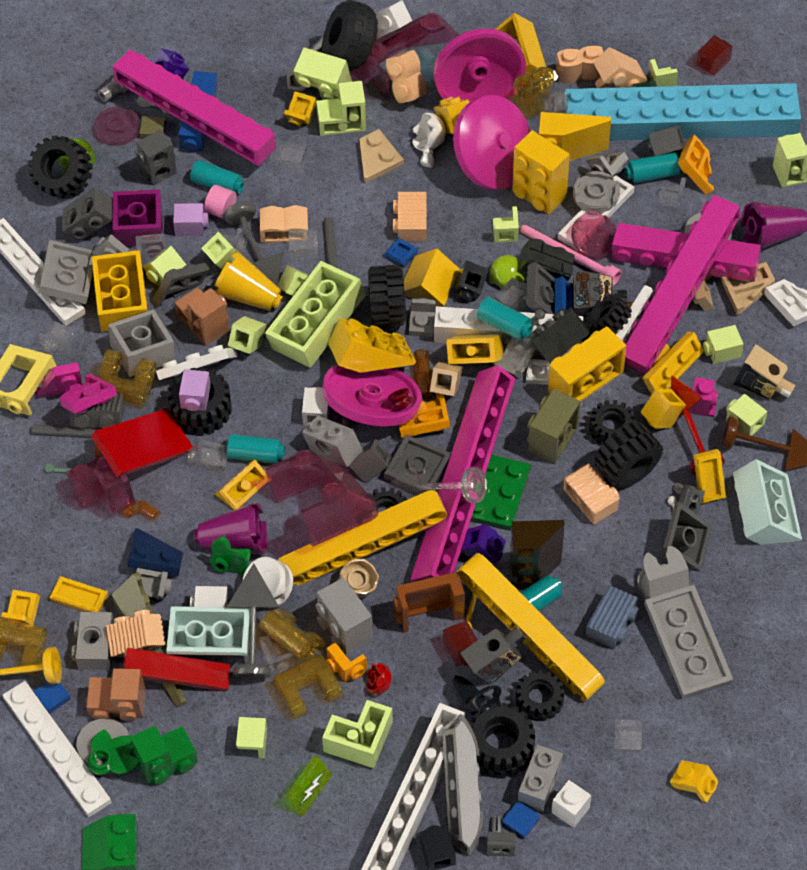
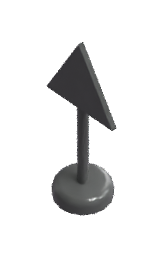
[223,201,283,286]
[227,563,279,678]

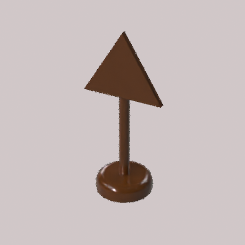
[721,415,807,471]

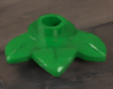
[209,536,251,575]
[87,729,139,775]

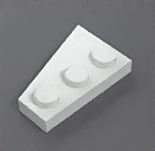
[156,345,238,380]

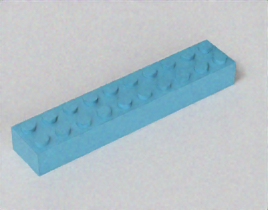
[564,83,801,141]

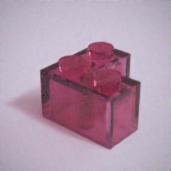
[66,456,136,513]

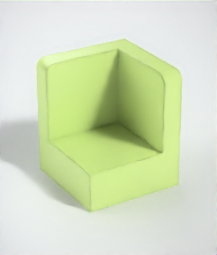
[648,59,678,87]
[493,206,519,242]
[201,232,241,269]
[277,265,309,296]
[236,717,267,758]

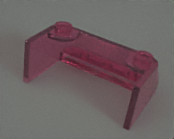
[358,13,459,101]
[265,450,379,547]

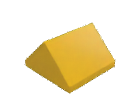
[404,248,460,307]

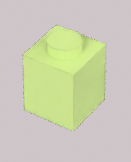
[143,246,186,286]
[228,316,266,354]
[703,325,744,364]
[726,394,767,436]

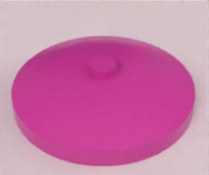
[433,29,526,102]
[453,95,531,190]
[322,364,422,426]

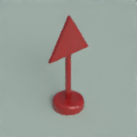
[671,376,725,476]

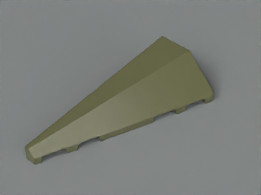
[112,572,187,707]

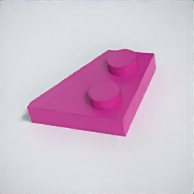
[35,362,83,399]
[60,373,117,414]

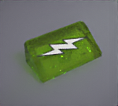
[285,755,332,817]

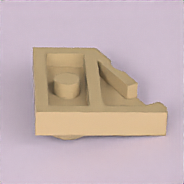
[359,129,404,183]
[720,262,775,315]

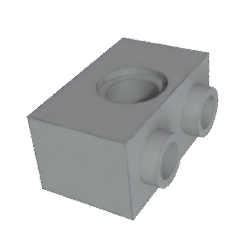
[302,416,363,467]
[72,612,114,671]
[518,745,563,813]

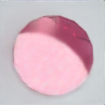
[94,106,140,146]
[571,211,616,260]

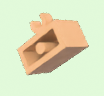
[593,47,647,88]

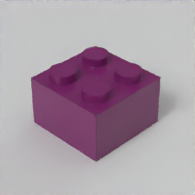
[113,189,163,247]

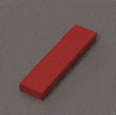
[123,648,230,692]

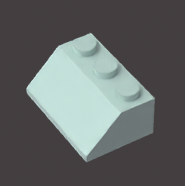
[733,459,802,545]
[166,606,250,655]

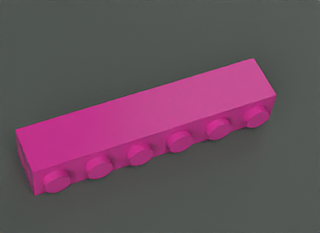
[612,223,761,282]

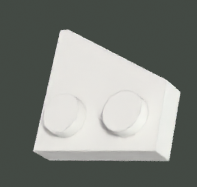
[764,279,807,327]

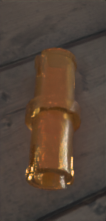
[413,349,433,399]

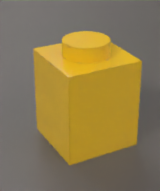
[641,389,686,429]

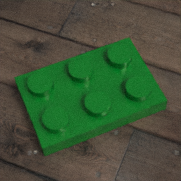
[470,454,531,531]

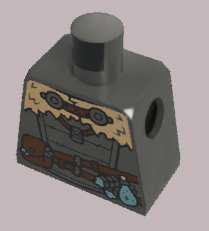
[573,270,627,320]
[461,627,527,684]

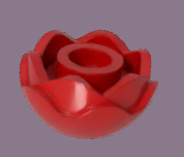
[366,662,392,695]

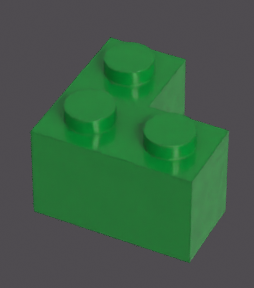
[131,725,198,786]

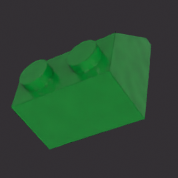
[82,814,138,870]

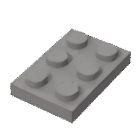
[38,240,94,304]

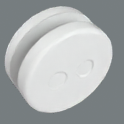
[243,557,293,608]

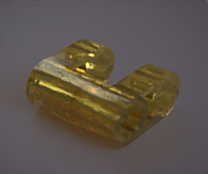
[513,67,554,120]
[98,349,156,407]
[259,609,326,660]
[0,617,47,677]
[273,654,343,719]

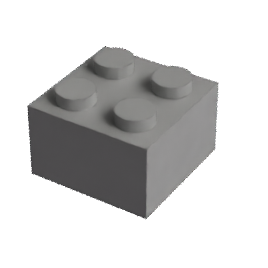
[109,309,175,377]
[316,577,373,656]

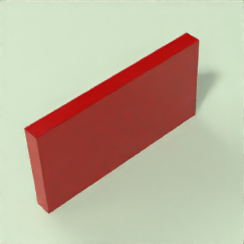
[91,408,194,477]

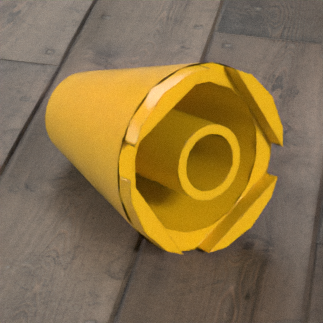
[213,251,283,311]

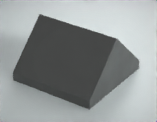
[661,502,712,571]

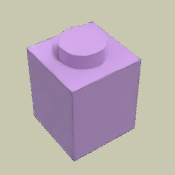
[173,203,209,236]
[179,369,211,411]

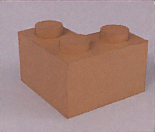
[174,287,229,346]
[87,668,146,721]

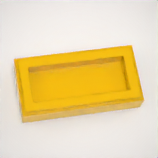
[693,449,726,504]
[49,576,108,612]

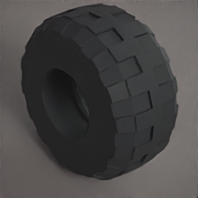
[322,0,378,71]

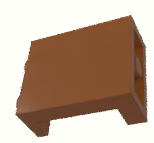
[393,572,465,633]

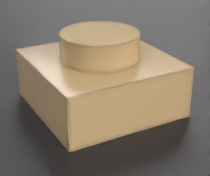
[693,281,714,311]

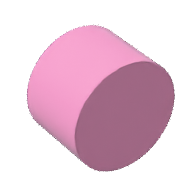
[204,185,237,219]

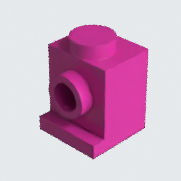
[689,377,718,417]

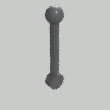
[503,309,546,345]

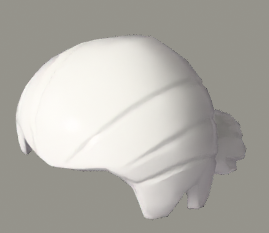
[412,113,446,168]

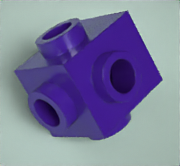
[151,48,190,79]
[461,524,506,564]

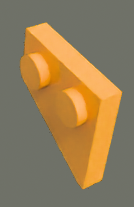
[678,134,714,195]
[399,393,451,438]

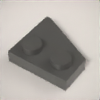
[151,263,210,309]

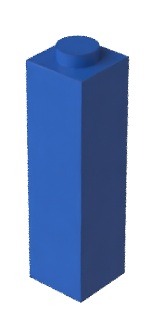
[178,71,218,151]

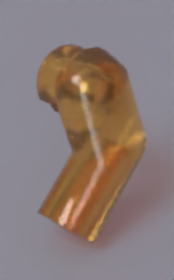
[121,500,161,521]

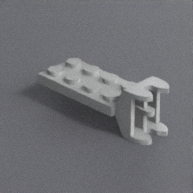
[637,546,733,698]

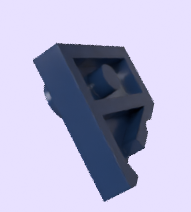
[127,528,183,577]

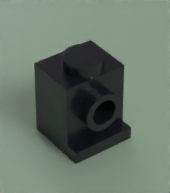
[453,260,489,302]

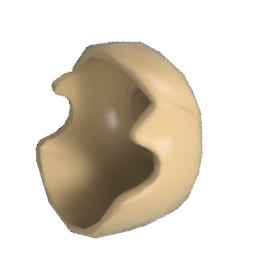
[339,559,379,598]

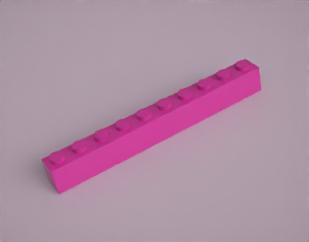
[410,365,515,582]

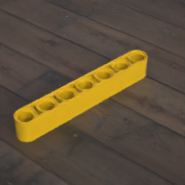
[278,490,447,586]
[457,553,605,702]

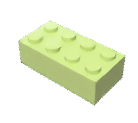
[265,261,366,368]

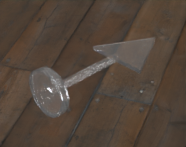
[385,464,486,503]

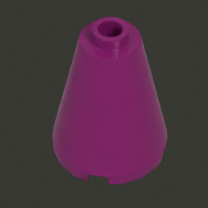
[741,202,807,249]
[194,503,267,555]

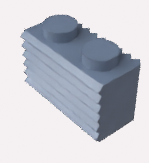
[585,585,639,649]

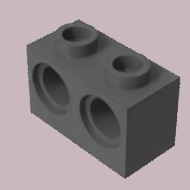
[136,129,177,185]
[62,188,113,240]

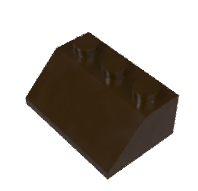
[510,520,565,589]

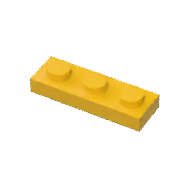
[642,331,704,395]

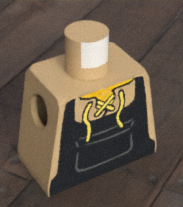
[733,344,796,401]

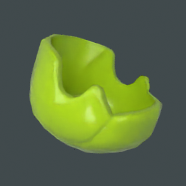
[488,255,527,290]

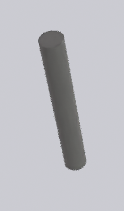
[32,425,102,438]

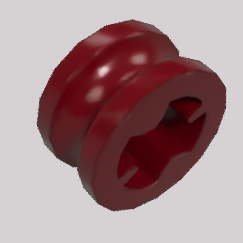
[388,388,413,410]

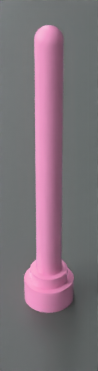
[520,225,622,287]

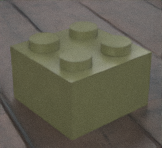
[527,389,580,464]

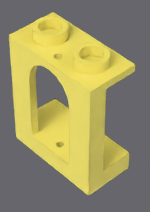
[0,344,56,416]

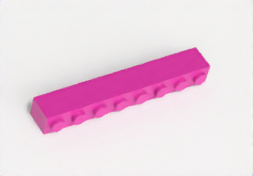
[112,49,276,166]
[624,195,740,374]

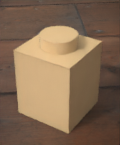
[430,362,463,396]

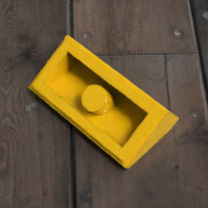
[215,460,271,510]

